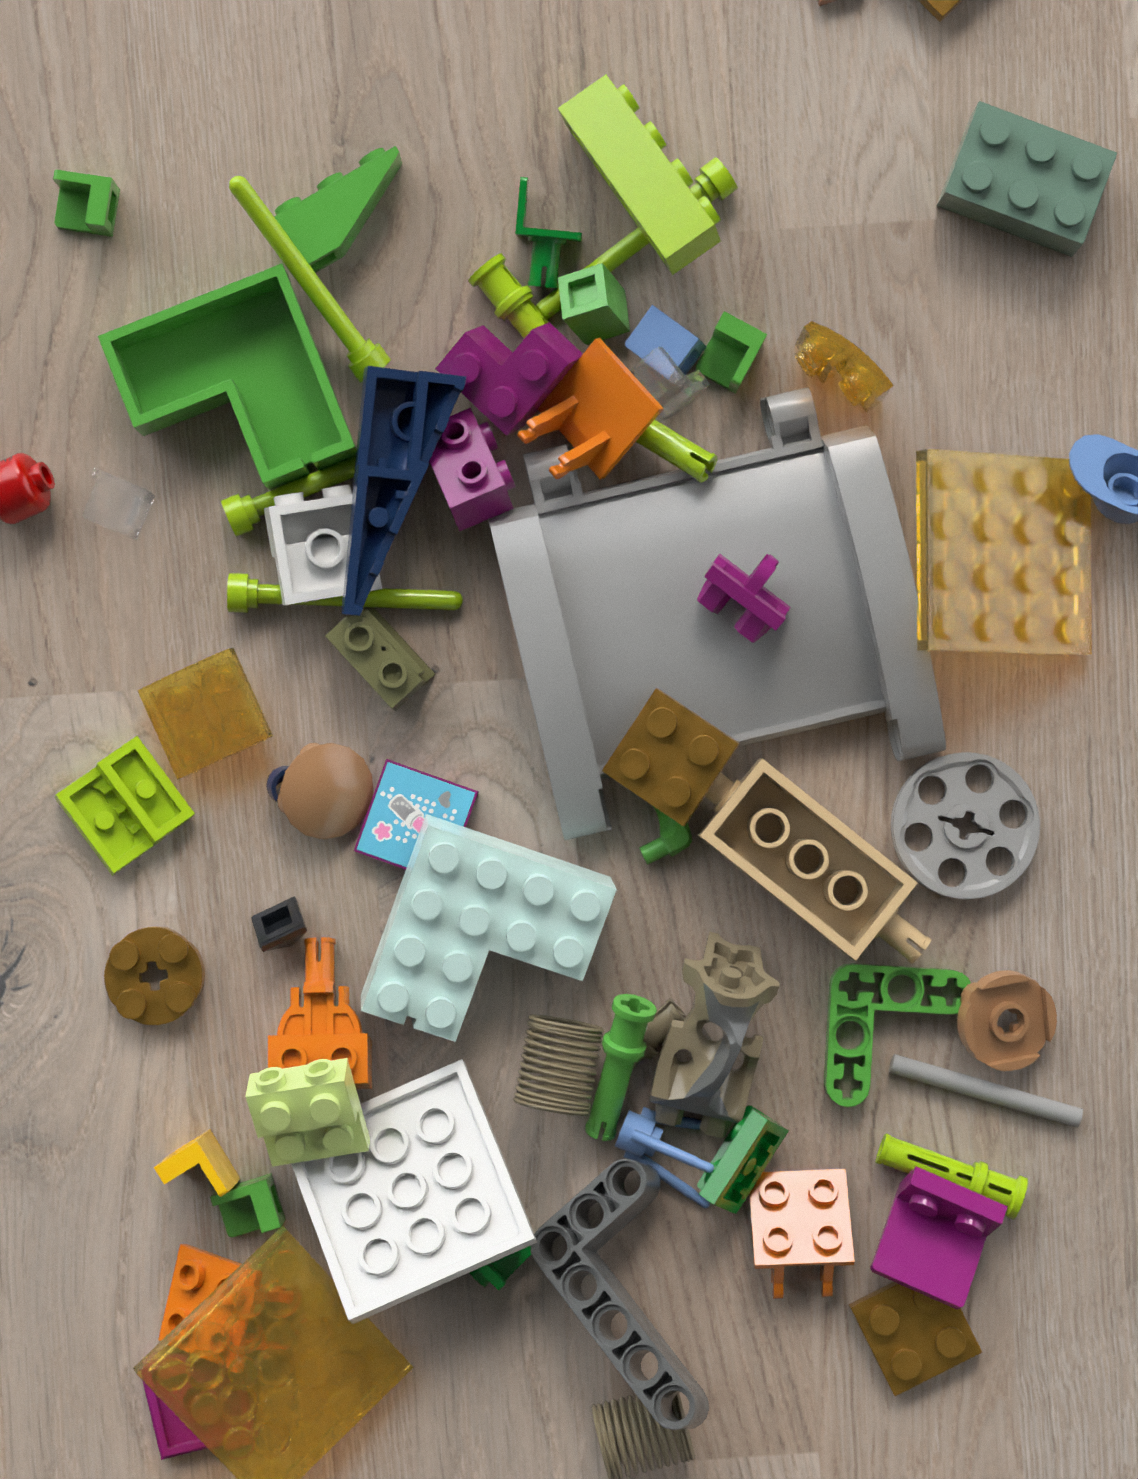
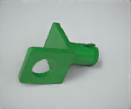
[515,177,582,288]

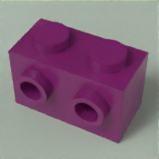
[429,407,516,532]

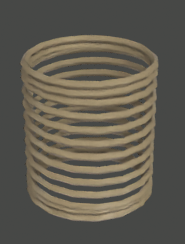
[513,1014,604,1116]
[591,1393,695,1479]

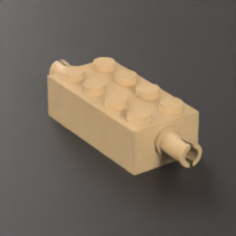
[697,758,931,964]

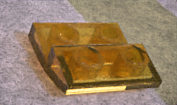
[794,321,894,412]
[137,647,273,780]

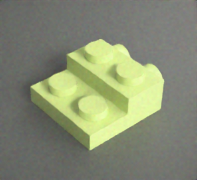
[245,1058,370,1166]

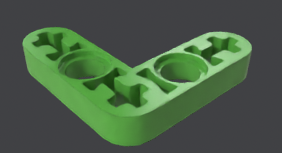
[824,963,971,1107]

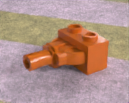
[268,937,372,1090]

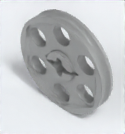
[891,752,1040,899]

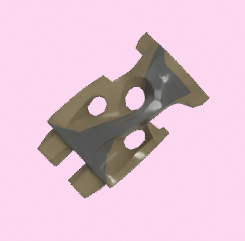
[649,931,780,1138]

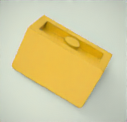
[153,1129,240,1197]

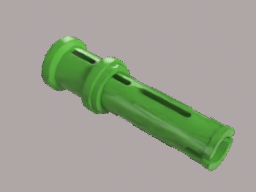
[585,994,657,1141]

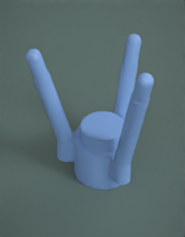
[615,1107,714,1208]

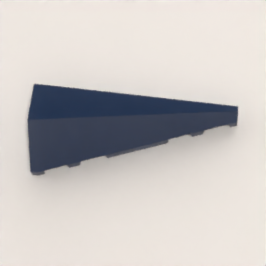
[342,366,466,616]

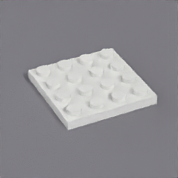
[291,1059,537,1324]

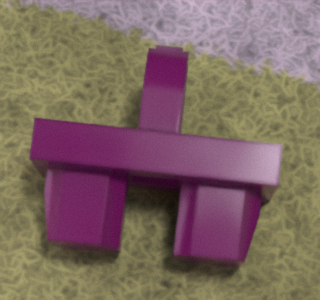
[697,553,790,643]

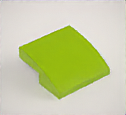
[55,736,195,876]

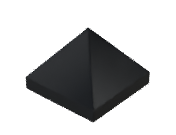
[251,896,307,952]

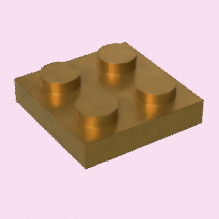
[602,688,740,826]
[849,1282,983,1396]

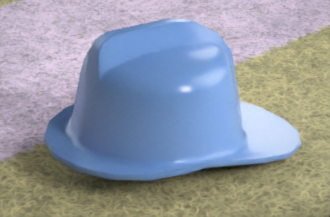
[1069,434,1138,524]

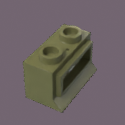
[325,607,436,711]

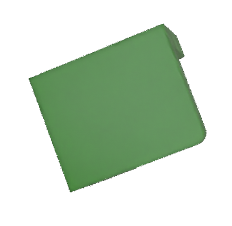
[53,170,120,237]
[558,263,630,345]
[695,311,767,394]
[210,1173,286,1237]

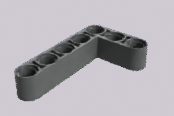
[530,1158,709,1430]

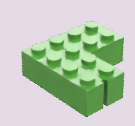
[98,263,357,491]

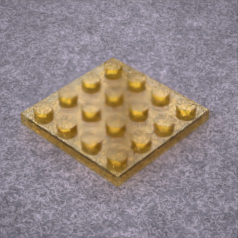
[916,449,1092,656]
[133,1226,414,1479]

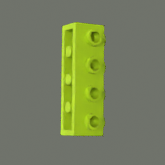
[558,74,721,275]

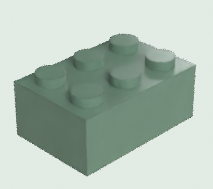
[936,101,1117,257]

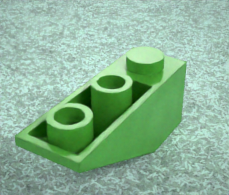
[274,146,402,273]

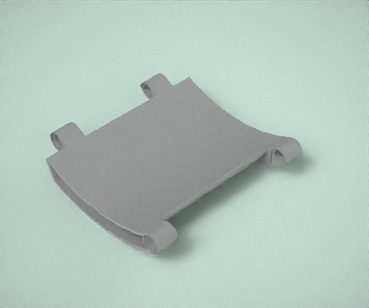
[488,387,946,841]

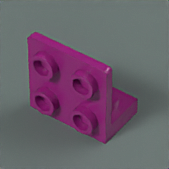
[870,1166,1008,1309]

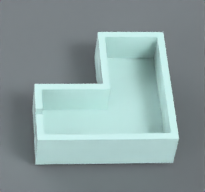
[360,814,617,1042]

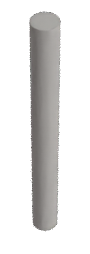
[889,1054,1083,1128]

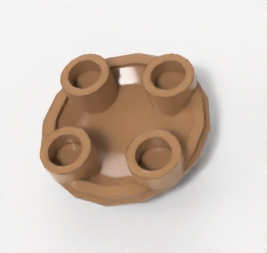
[277,743,374,840]

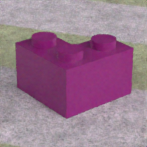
[435,322,583,436]

